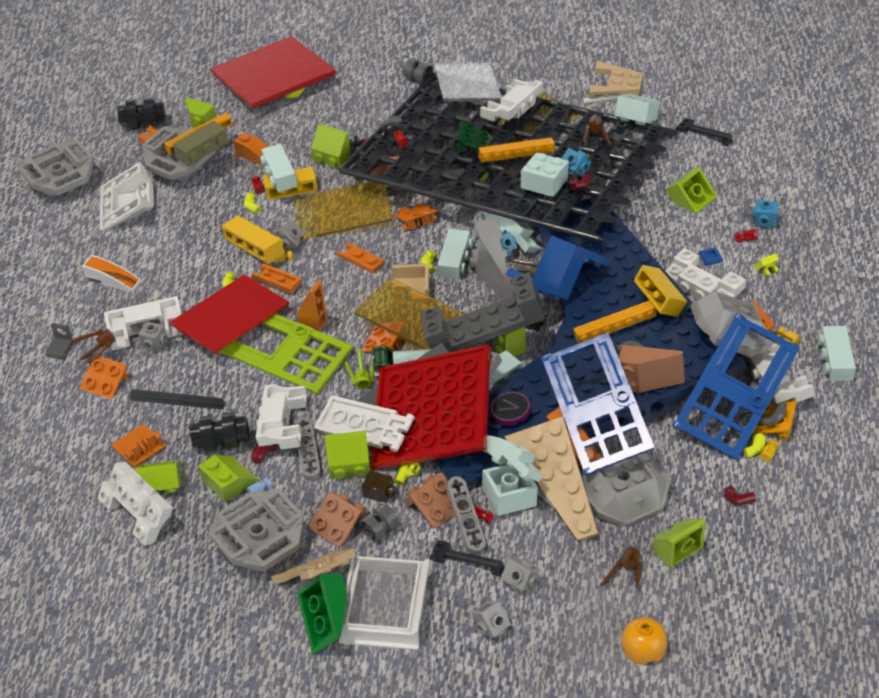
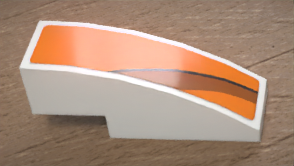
[82,255,142,292]

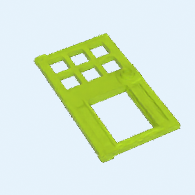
[218,314,354,395]

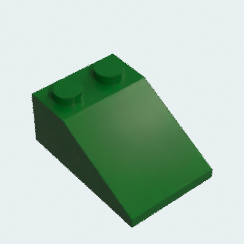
[296,574,348,655]

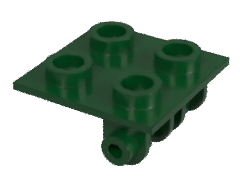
[456,121,492,152]

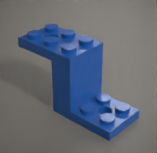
[506,235,612,300]

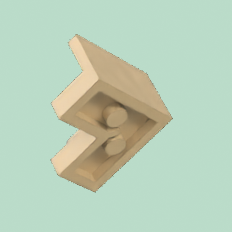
[392,264,430,305]

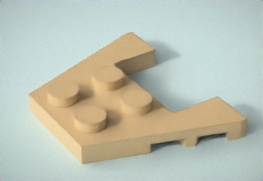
[589,61,643,98]
[271,548,356,584]

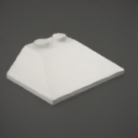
[100,162,154,231]

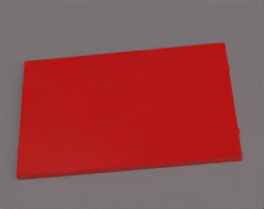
[169,274,290,354]

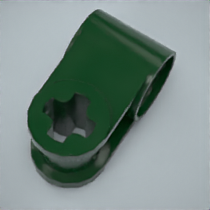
[372,346,393,369]

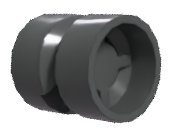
[403,58,433,83]
[359,503,399,543]

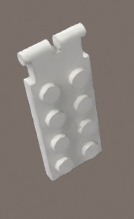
[314,395,415,452]

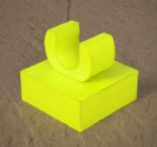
[753,253,779,276]

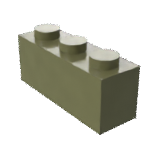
[173,121,228,166]

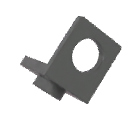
[45,323,73,359]

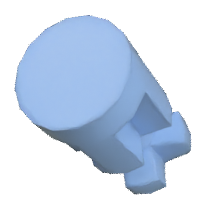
[246,477,272,493]

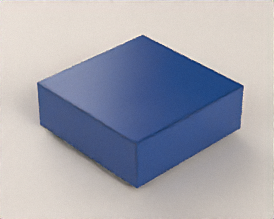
[699,247,723,266]

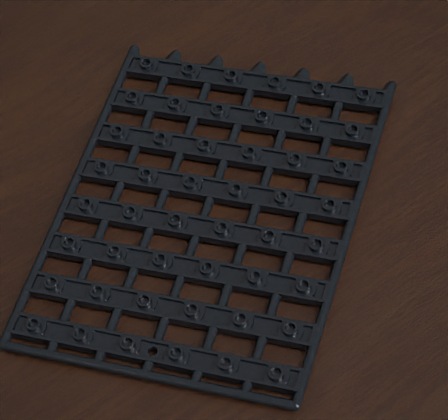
[339,72,678,243]

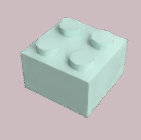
[614,94,660,125]
[521,153,569,197]
[482,464,538,516]

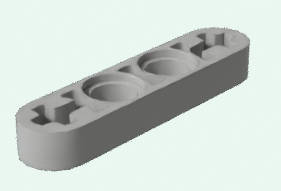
[295,417,321,481]
[446,477,486,554]

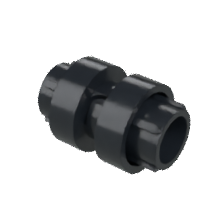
[117,97,166,129]
[190,412,250,453]

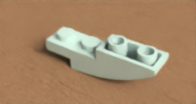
[482,212,540,253]
[484,436,543,482]

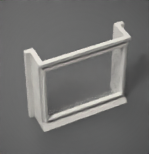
[339,556,432,650]

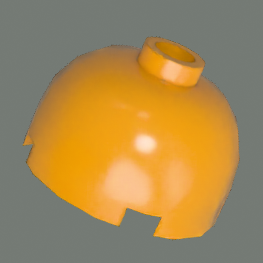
[621,617,668,665]

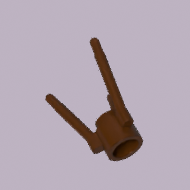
[583,114,611,145]
[70,328,116,364]
[600,546,642,588]

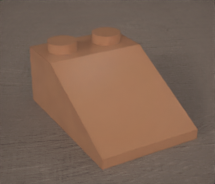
[618,345,685,393]

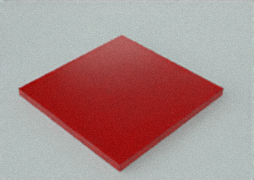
[210,36,336,109]
[370,345,491,470]

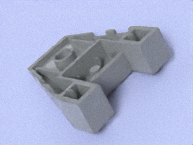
[469,217,515,300]

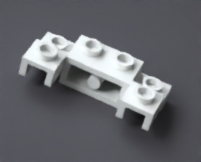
[480,79,543,121]
[665,248,746,300]
[104,296,184,351]
[746,343,815,404]
[256,384,308,449]
[98,462,173,546]

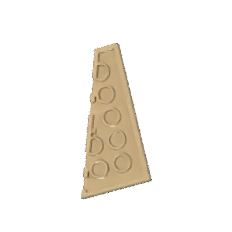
[505,416,599,541]

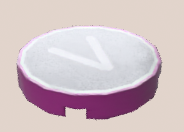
[490,392,531,426]

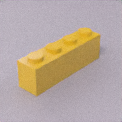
[222,216,285,264]

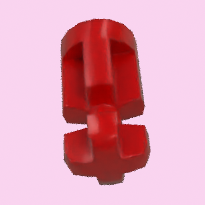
[394,130,408,147]
[251,176,265,194]
[734,229,757,243]
[473,504,494,523]

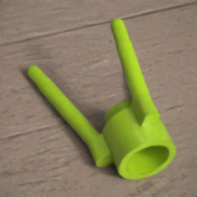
[343,348,375,389]

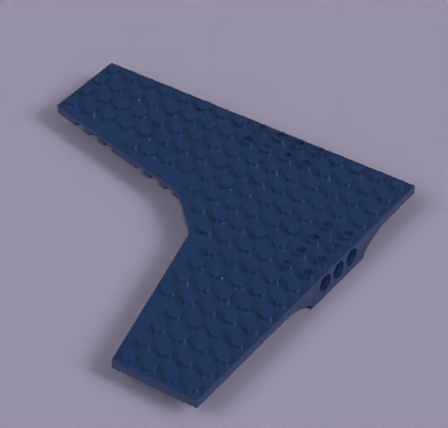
[434,196,745,491]

